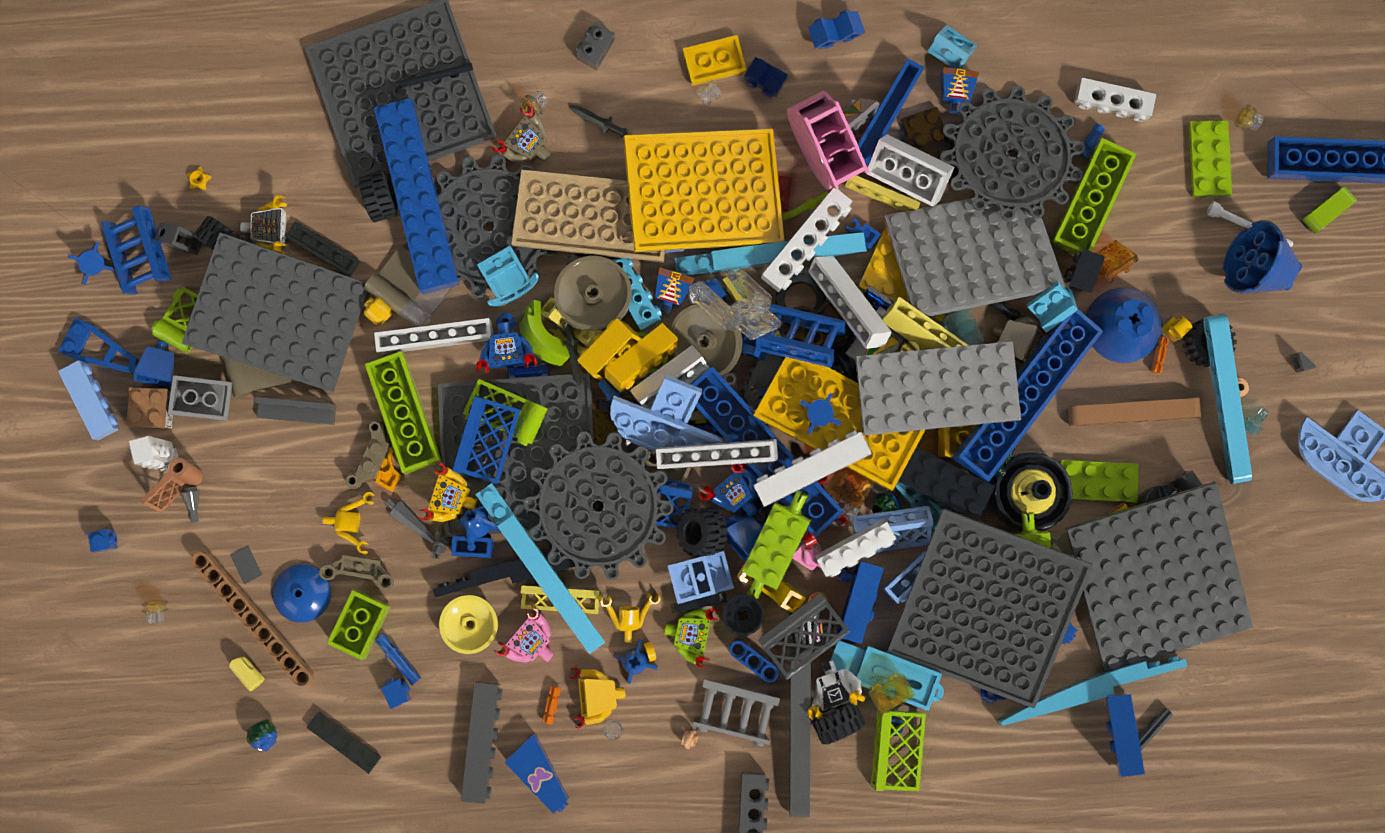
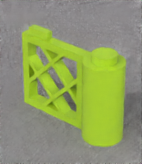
[151,287,198,354]

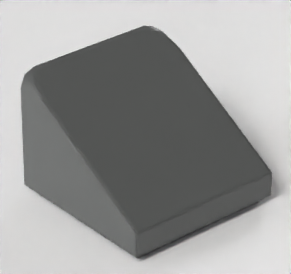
[1292,352,1317,373]

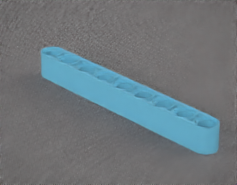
[1204,313,1252,484]

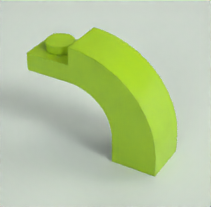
[519,300,570,366]

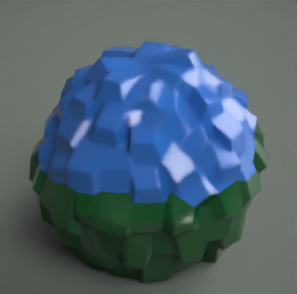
[870,493,902,514]
[246,719,278,751]

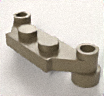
[346,420,390,489]
[320,555,394,590]

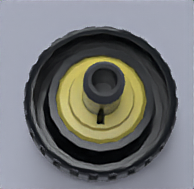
[989,452,1073,532]

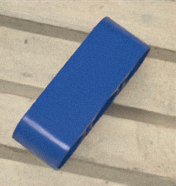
[729,640,778,682]

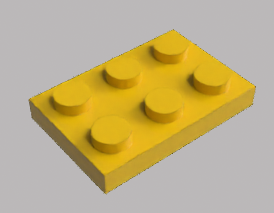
[683,35,747,86]

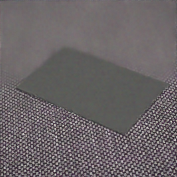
[230,546,262,584]

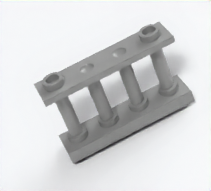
[693,679,780,747]

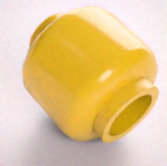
[363,297,392,325]

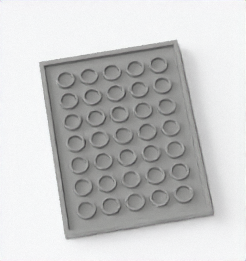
[884,198,1065,317]

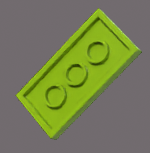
[1189,121,1232,197]
[1060,460,1138,503]

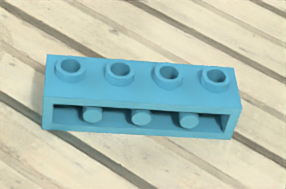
[611,257,662,332]

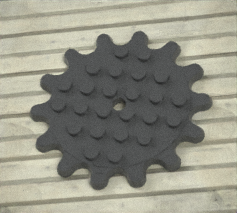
[940,86,1085,221]
[436,154,557,298]
[523,432,673,580]

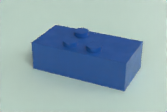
[836,561,884,644]
[1105,694,1145,777]

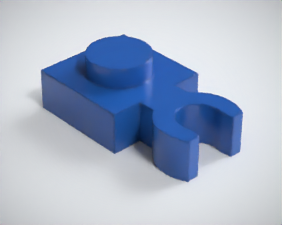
[846,218,881,250]

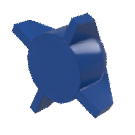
[68,242,114,285]
[799,393,841,435]
[458,504,499,545]
[614,639,658,684]

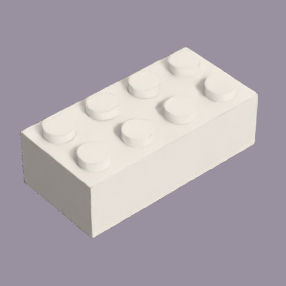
[866,134,954,207]

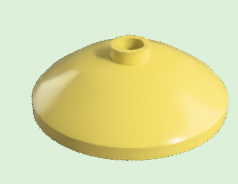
[439,595,498,654]

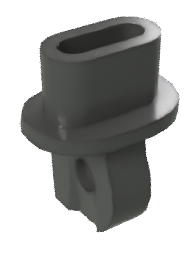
[432,528,450,559]

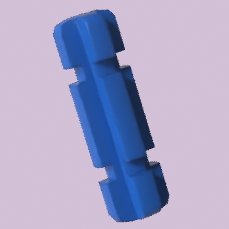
[1079,123,1105,159]

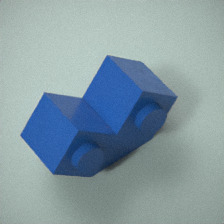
[808,10,865,49]

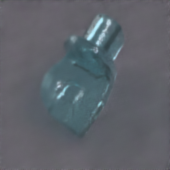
[1245,407,1268,436]

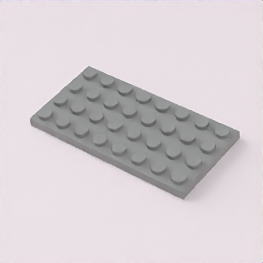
[855,341,1021,435]

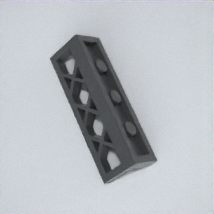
[254,397,336,425]

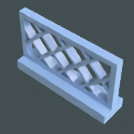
[852,506,933,552]

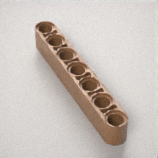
[1068,398,1201,426]

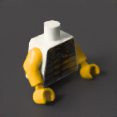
[240,195,287,254]

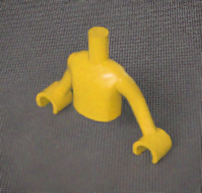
[322,492,375,554]
[598,592,660,643]

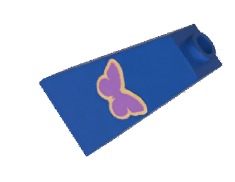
[504,733,569,814]

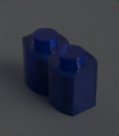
[744,57,788,98]

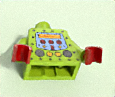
[664,609,718,669]

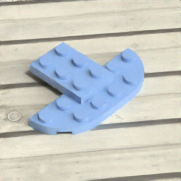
[611,375,723,452]
[1298,410,1385,502]

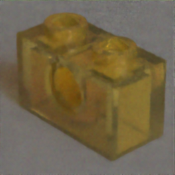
[867,672,915,715]

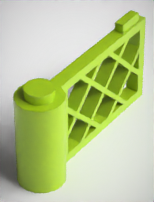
[463,379,548,446]

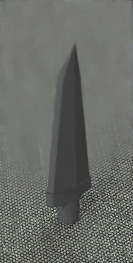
[385,498,434,543]

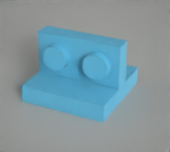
[928,25,977,69]
[1027,281,1078,332]

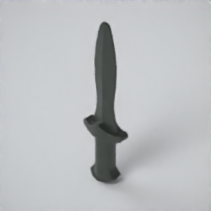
[569,105,628,138]
[562,322,582,386]

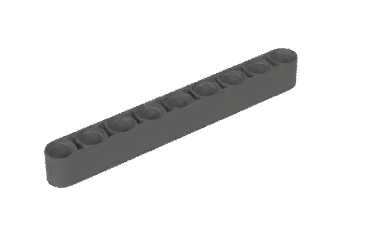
[789,644,811,817]

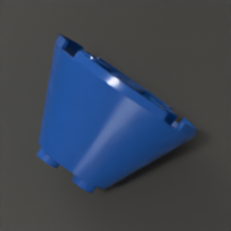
[1222,220,1302,294]
[1086,287,1162,363]

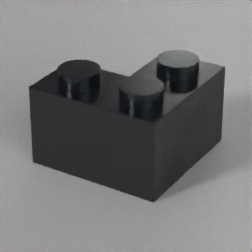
[1063,248,1106,293]

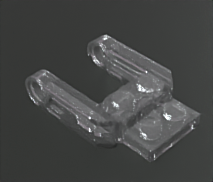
[689,267,782,340]

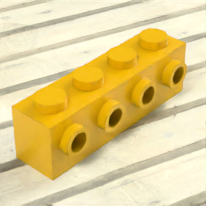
[605,323,678,393]

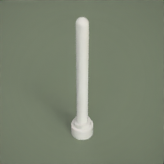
[1206,201,1293,247]

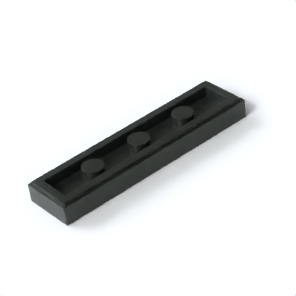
[285,221,360,277]
[306,711,381,774]

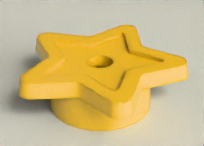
[187,167,211,191]

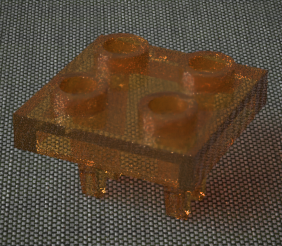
[1096,240,1139,284]
[825,466,874,509]

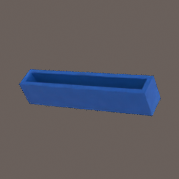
[858,58,925,167]

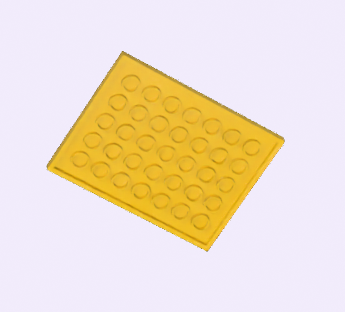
[623,129,784,252]

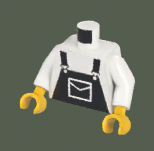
[807,661,865,720]

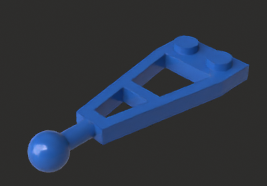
[58,317,140,374]

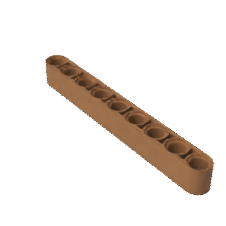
[191,552,314,687]

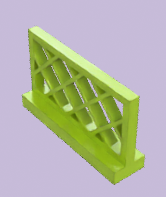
[871,709,926,791]

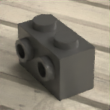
[575,22,616,71]

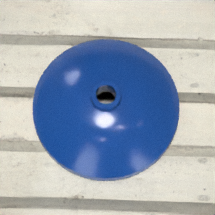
[273,564,331,622]

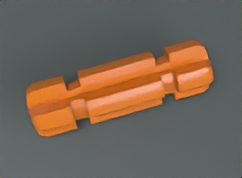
[1151,336,1169,374]
[542,686,561,725]

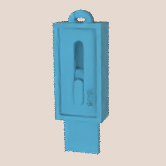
[830,641,944,711]

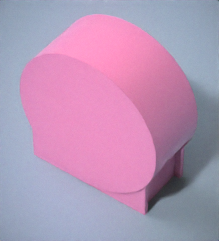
[787,90,869,190]

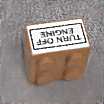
[126,388,173,430]

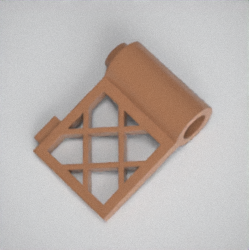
[140,458,203,513]

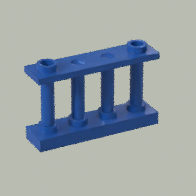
[101,206,172,295]
[756,304,845,368]

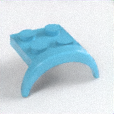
[477,246,539,306]

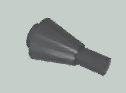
[180,486,200,523]

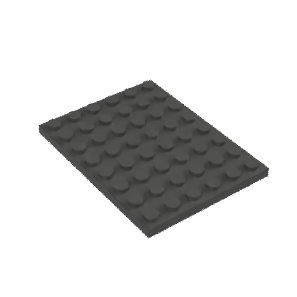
[182,232,367,392]

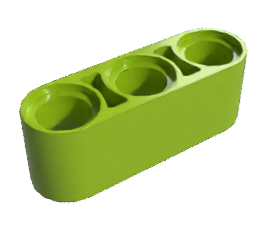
[1302,186,1357,234]

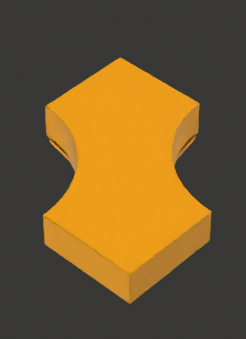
[375,447,402,492]

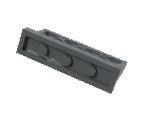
[758,593,850,680]

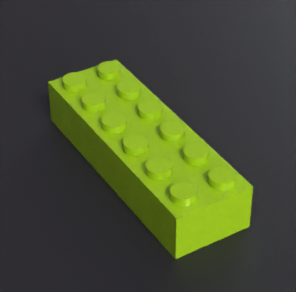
[1051,138,1137,255]
[365,351,441,474]

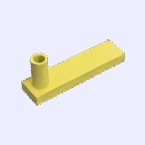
[845,175,921,212]

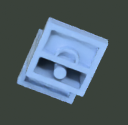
[668,551,734,604]

